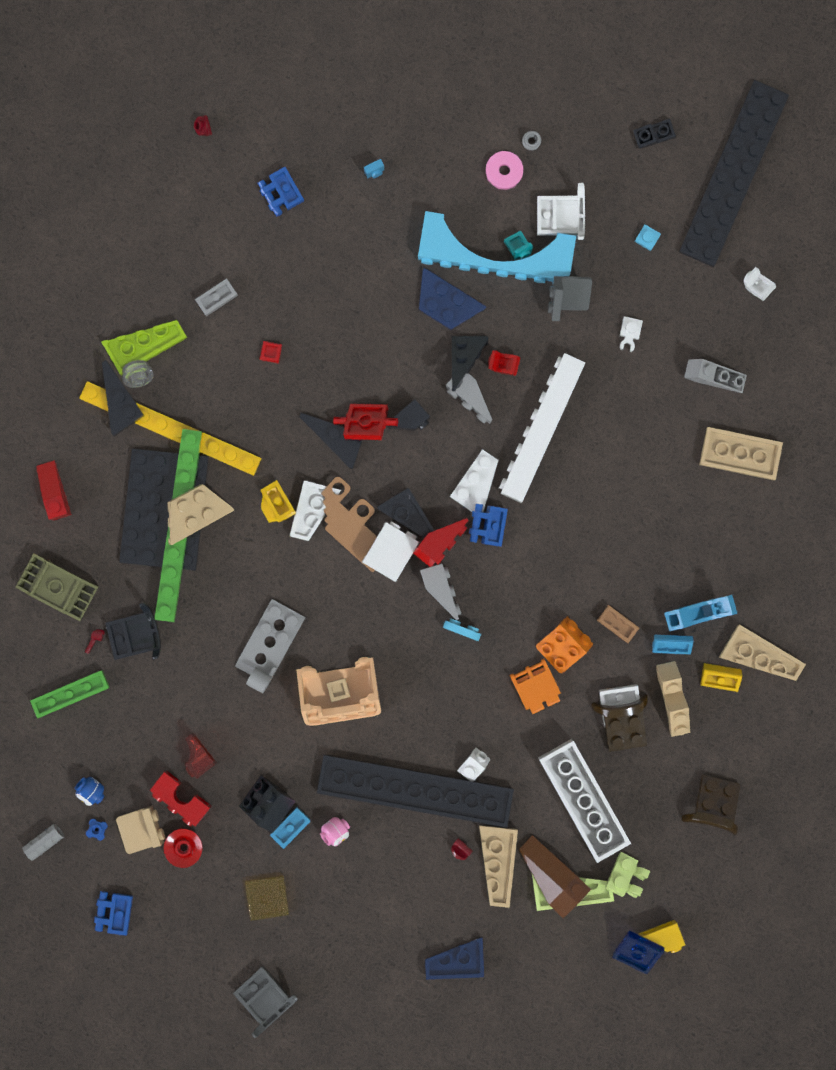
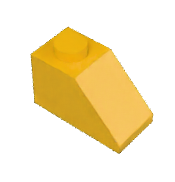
[639,920,685,953]

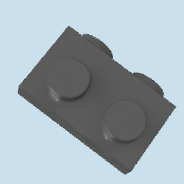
[548,276,592,321]

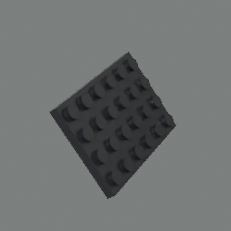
[119,449,209,571]

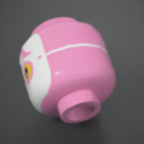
[320,817,350,846]

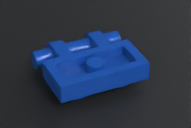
[258,167,304,217]
[469,504,508,547]
[94,891,133,936]

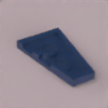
[425,937,484,980]

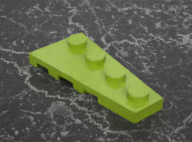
[101,320,187,376]

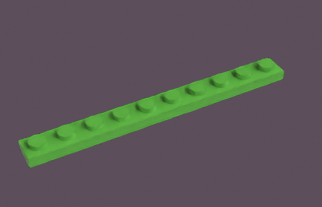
[155,429,203,622]

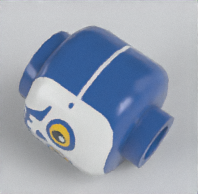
[75,777,104,806]

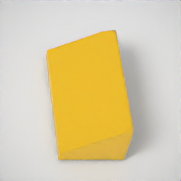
[700,663,742,692]

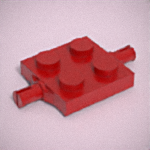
[333,404,398,440]

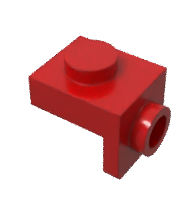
[488,350,520,376]

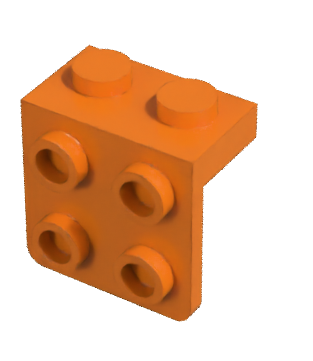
[536,616,593,673]

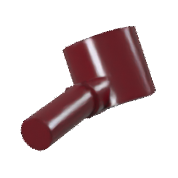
[85,629,105,654]

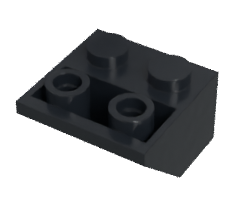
[239,775,296,833]

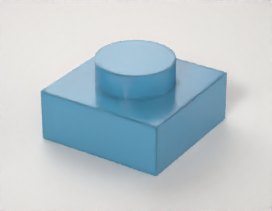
[364,159,384,179]

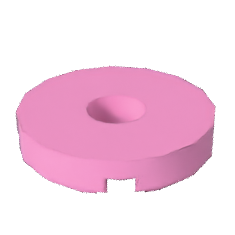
[486,151,523,190]

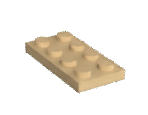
[699,427,783,480]

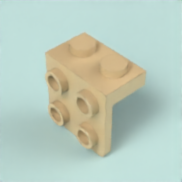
[116,805,165,854]

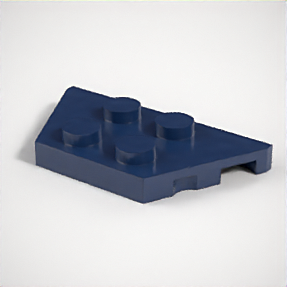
[419,268,486,330]

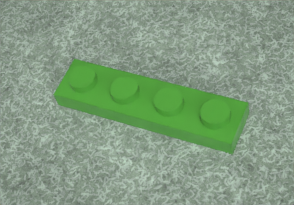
[30,670,110,719]

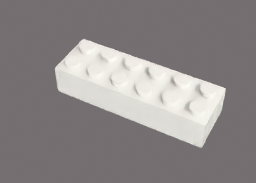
[538,739,631,863]

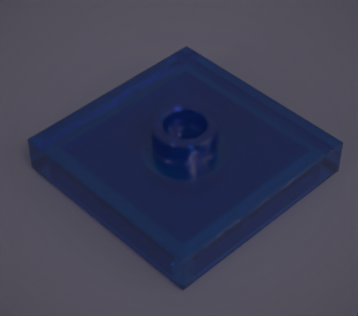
[612,930,665,974]

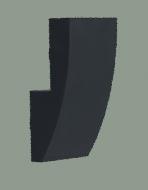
[633,119,676,149]

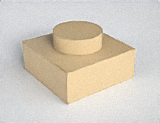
[326,678,350,702]

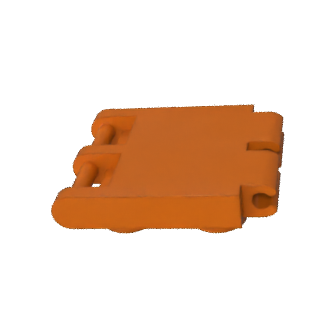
[510,659,561,714]

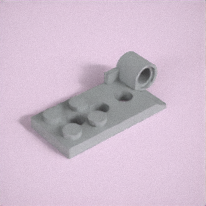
[235,599,306,694]

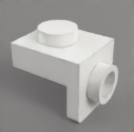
[744,267,776,301]
[457,748,490,782]

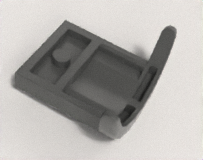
[233,966,298,1038]

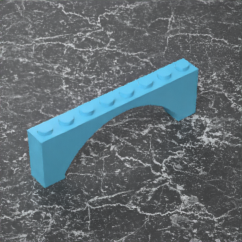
[418,211,576,283]

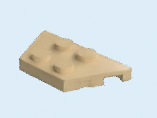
[168,484,234,545]

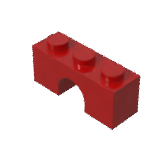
[150,771,212,826]

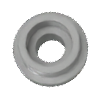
[522,131,541,150]

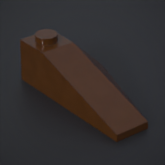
[519,835,591,918]

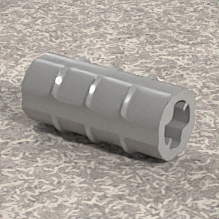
[22,824,64,861]

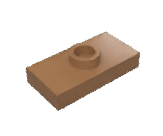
[597,605,639,643]

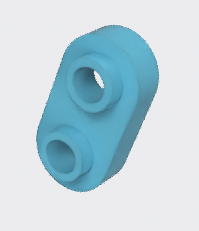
[443,618,481,641]

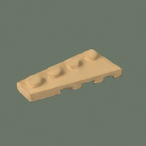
[719,625,806,681]
[479,825,518,908]

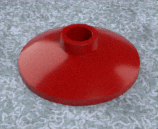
[164,829,203,868]

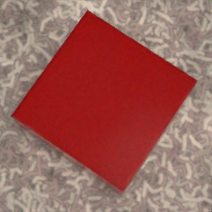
[260,341,282,364]

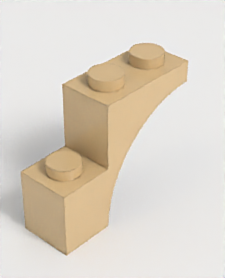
[656,661,690,737]

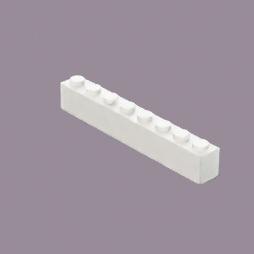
[499,353,585,503]

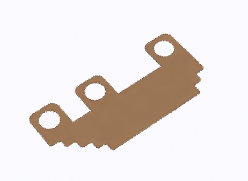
[321,477,377,572]

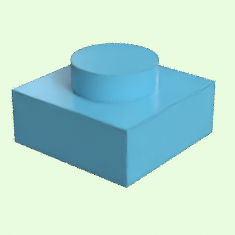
[634,225,661,251]

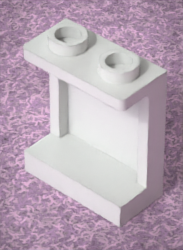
[362,521,419,582]

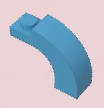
[664,595,737,631]

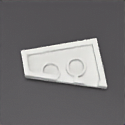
[450,449,498,512]
[290,481,341,541]

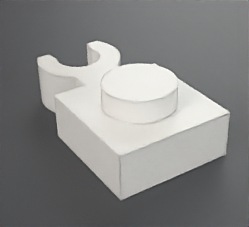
[620,317,643,352]

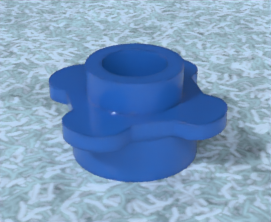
[86,819,108,841]

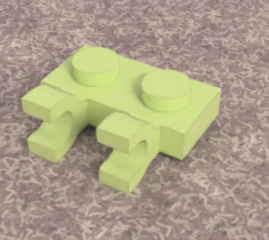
[605,852,650,898]

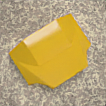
[261,480,296,523]

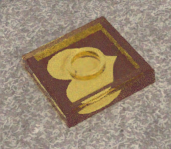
[245,876,289,921]

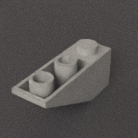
[684,359,747,393]
[446,374,492,424]
[420,564,461,620]

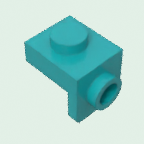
[504,231,533,261]

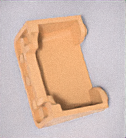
[296,657,381,726]

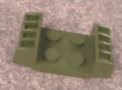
[15,553,99,621]

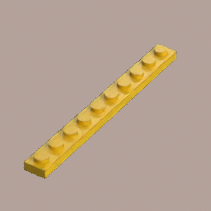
[79,381,262,476]

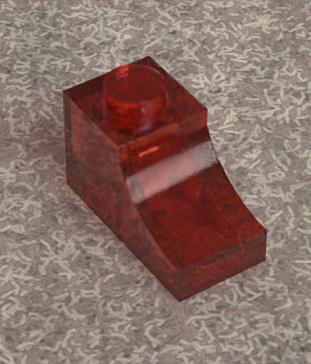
[185,733,217,779]

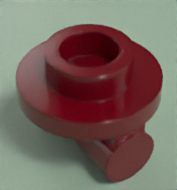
[194,116,212,136]
[451,838,473,860]

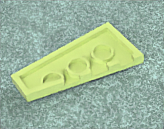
[532,874,614,911]

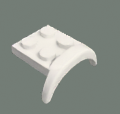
[537,183,585,240]

